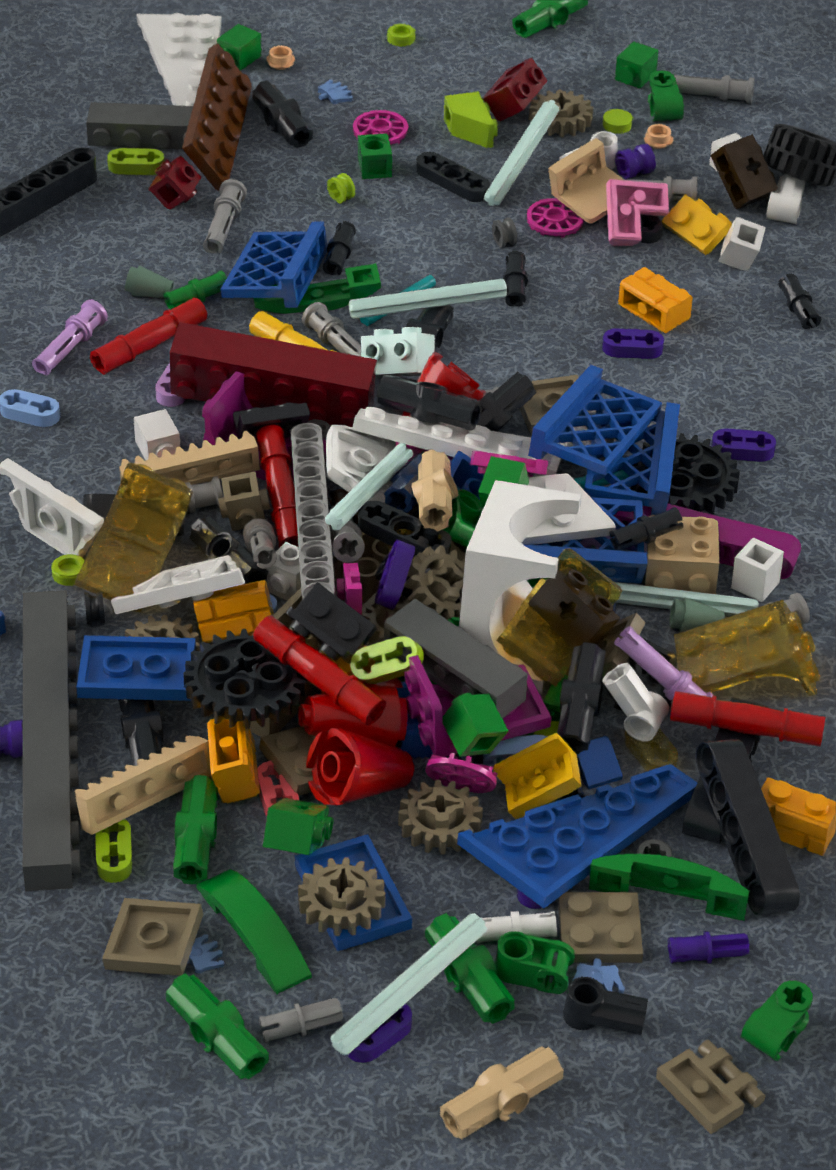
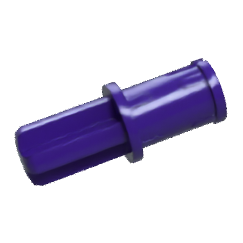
[667,931,750,964]

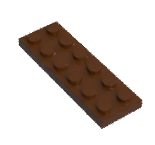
[182,43,252,191]

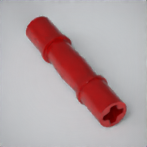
[90,297,207,375]
[256,425,298,548]
[253,615,386,726]
[670,691,826,747]

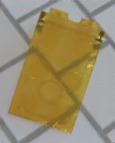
[75,463,193,613]
[496,548,622,687]
[674,599,820,696]

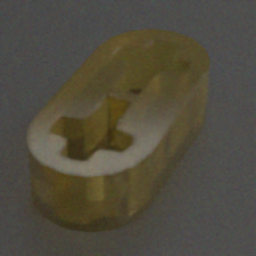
[624,728,678,772]

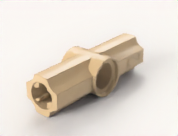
[412,449,458,532]
[440,1046,563,1140]

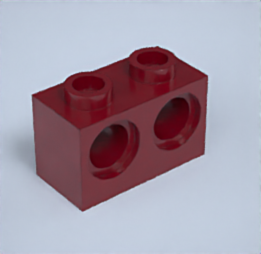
[482,57,548,121]

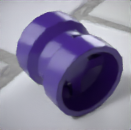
[615,143,656,180]
[0,720,23,758]

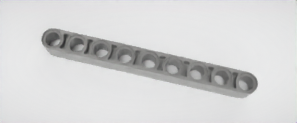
[291,423,337,600]

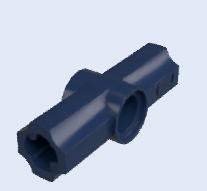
[383,451,425,513]

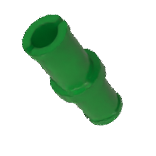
[164,271,227,309]

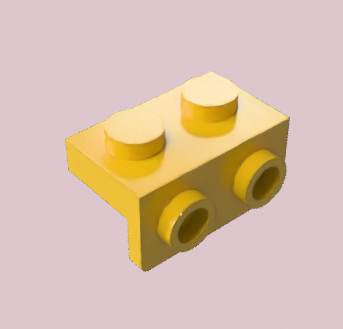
[661,194,732,255]
[493,733,582,820]

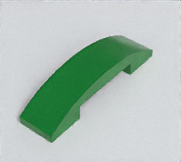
[253,264,381,314]
[589,854,749,921]
[196,869,312,994]

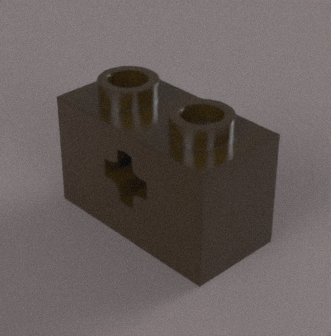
[710,134,778,209]
[528,567,620,650]

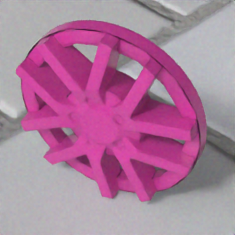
[353,110,408,144]
[527,198,584,237]
[425,753,497,793]

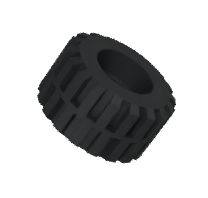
[763,124,836,186]

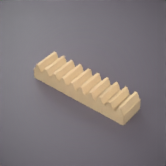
[119,431,260,496]
[75,736,211,835]

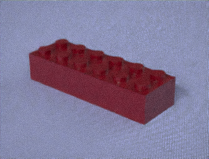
[170,322,377,427]

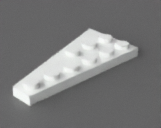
[137,13,221,106]
[352,407,565,477]

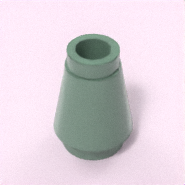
[125,265,174,299]
[669,597,725,632]

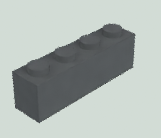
[86,102,193,149]
[384,599,528,718]

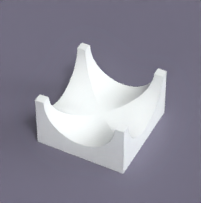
[459,480,582,694]

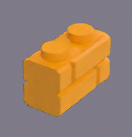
[618,267,693,333]
[193,580,274,644]
[207,719,260,804]
[761,777,836,856]

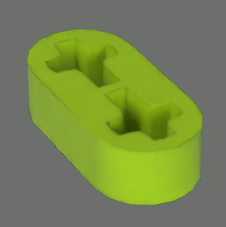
[107,148,165,175]
[351,636,424,684]
[95,819,132,883]

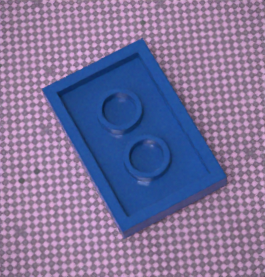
[76,635,196,701]
[295,834,412,951]

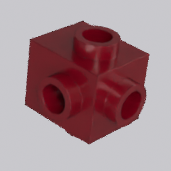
[148,155,201,209]

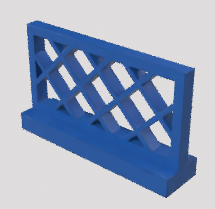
[220,221,327,308]
[528,365,662,476]
[584,402,680,515]
[523,497,648,584]

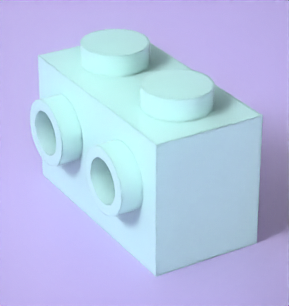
[361,327,435,378]

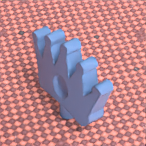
[318,80,353,104]
[187,934,224,974]
[572,958,624,993]

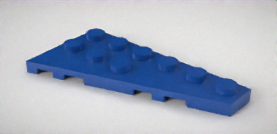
[457,764,698,908]

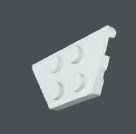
[326,425,395,503]
[0,458,104,557]
[521,473,616,545]
[111,555,245,614]

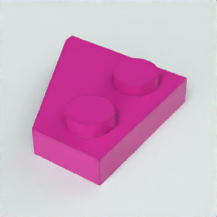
[470,451,548,477]
[336,563,362,615]

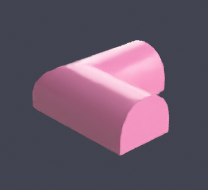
[606,179,669,246]

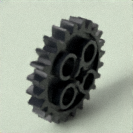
[629,433,740,514]
[184,629,307,729]

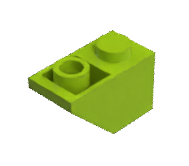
[444,91,498,148]

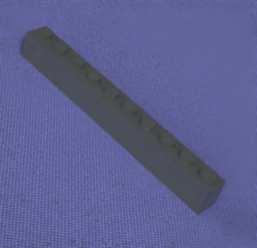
[23,590,81,891]

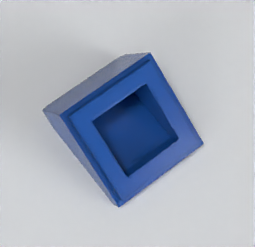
[576,736,623,790]

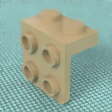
[548,138,624,223]
[645,515,719,594]

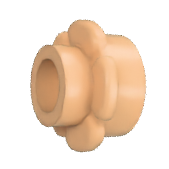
[266,46,295,70]
[644,124,673,149]

